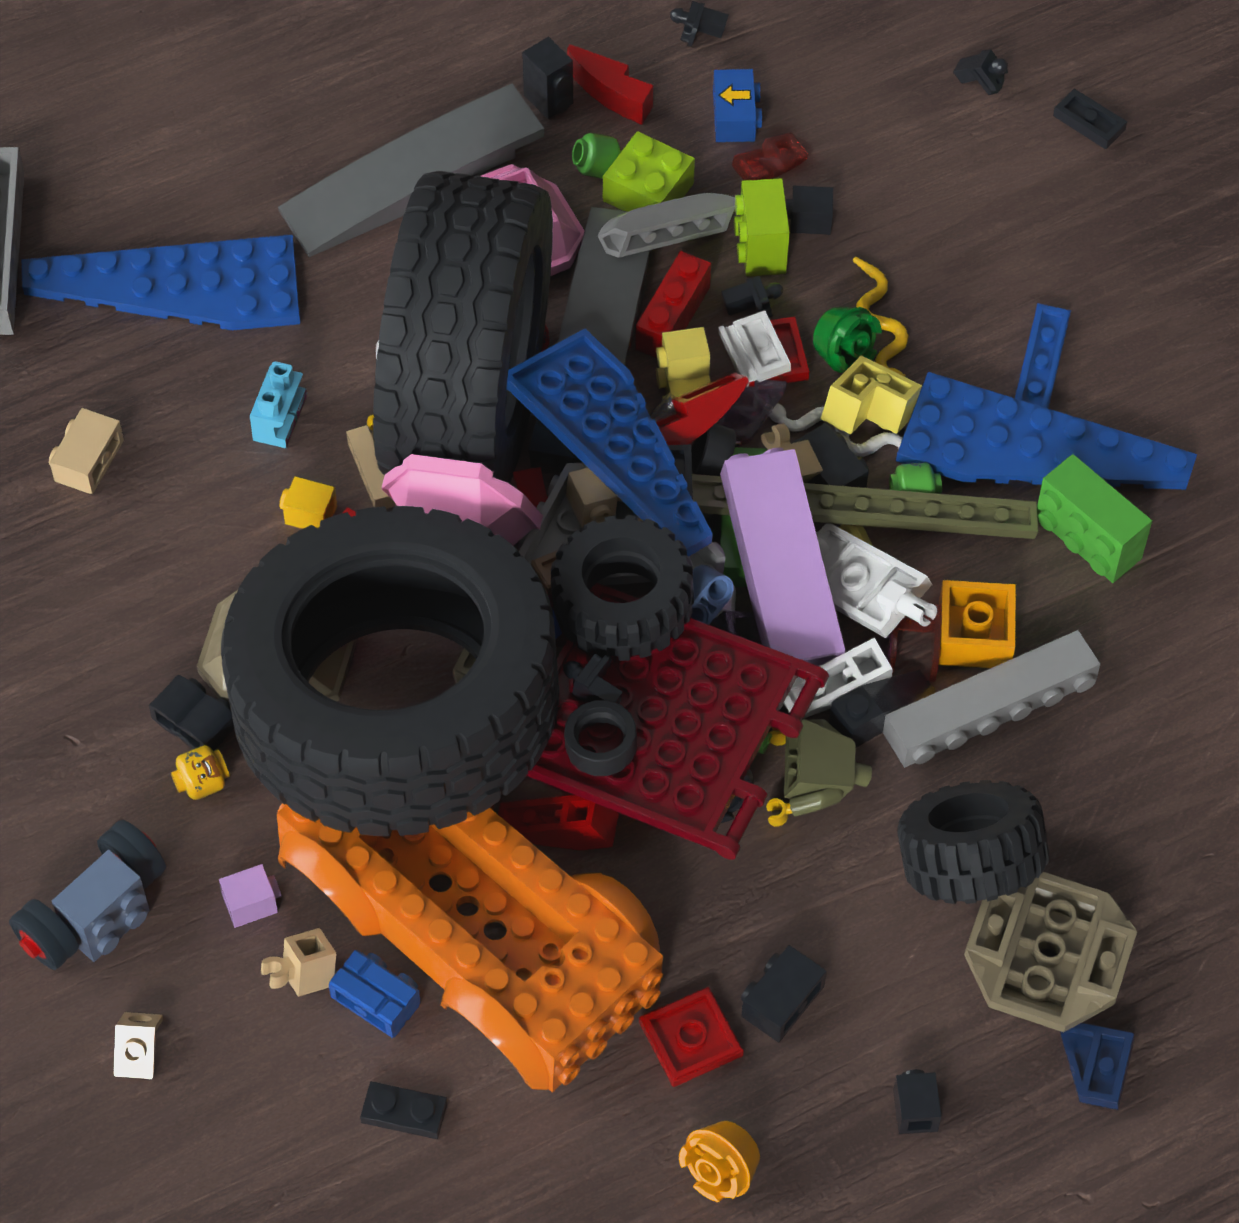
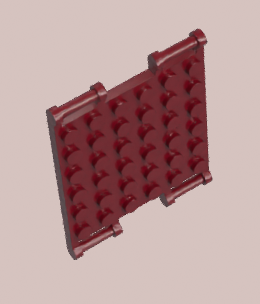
[527,583,829,860]

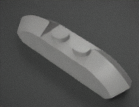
[598,193,735,258]

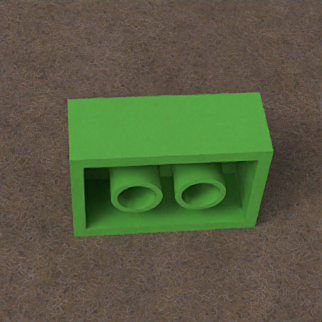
[1037,454,1152,583]

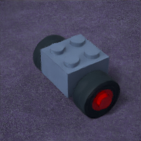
[9,820,166,970]

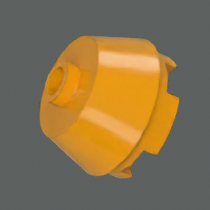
[679,1121,760,1202]

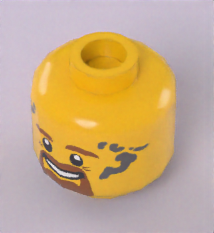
[171,745,229,800]

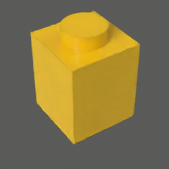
[279,476,337,529]

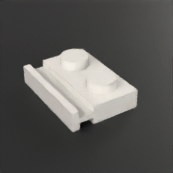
[718,311,791,387]

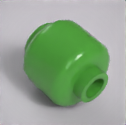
[572,133,622,179]
[889,462,942,494]

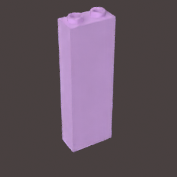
[720,448,845,666]

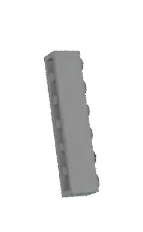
[883,630,1100,768]

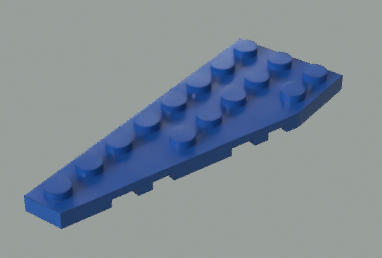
[21,235,300,330]

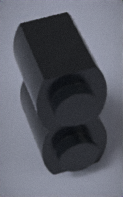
[149,675,235,751]

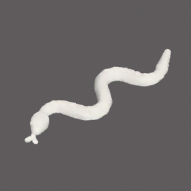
[758,391,903,457]

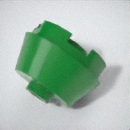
[813,307,882,373]

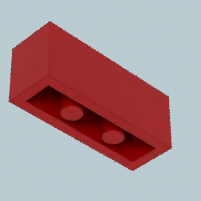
[635,251,711,358]

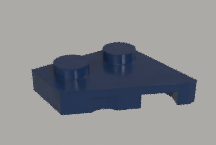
[1060,1023,1135,1110]

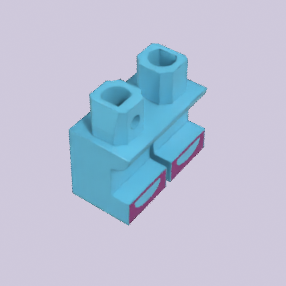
[250,361,307,448]

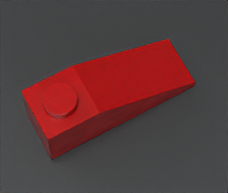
[498,795,619,850]

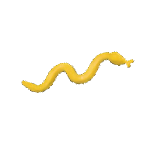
[853,257,909,377]

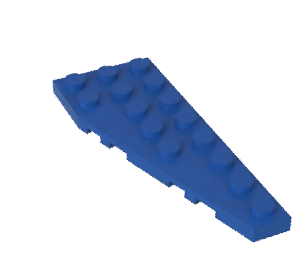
[507,329,713,557]
[896,372,1197,490]

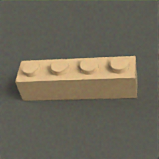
[346,425,397,509]

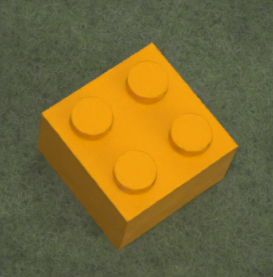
[938,580,1016,668]

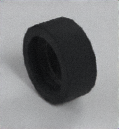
[691,423,736,476]
[564,700,637,776]

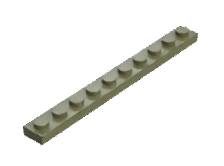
[692,474,1038,539]

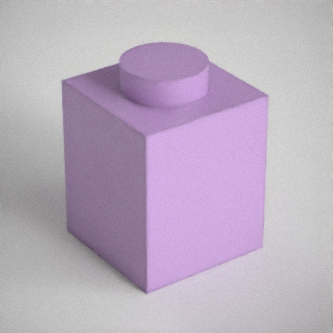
[219,864,281,928]

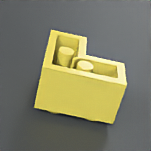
[656,327,711,417]
[821,356,922,434]

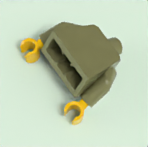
[766,719,872,827]

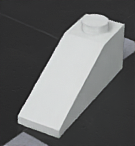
[784,638,892,718]

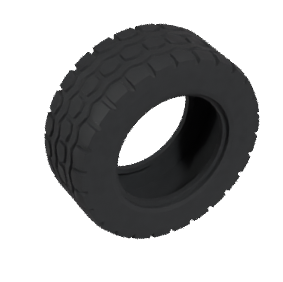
[373,171,553,484]
[221,506,560,836]

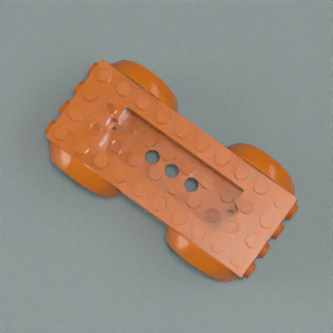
[277,803,663,1093]

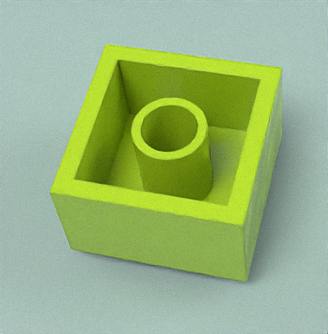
[603,131,695,211]
[734,178,789,276]

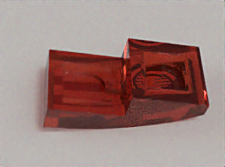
[731,133,809,181]

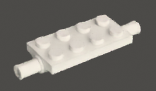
[816,523,937,638]

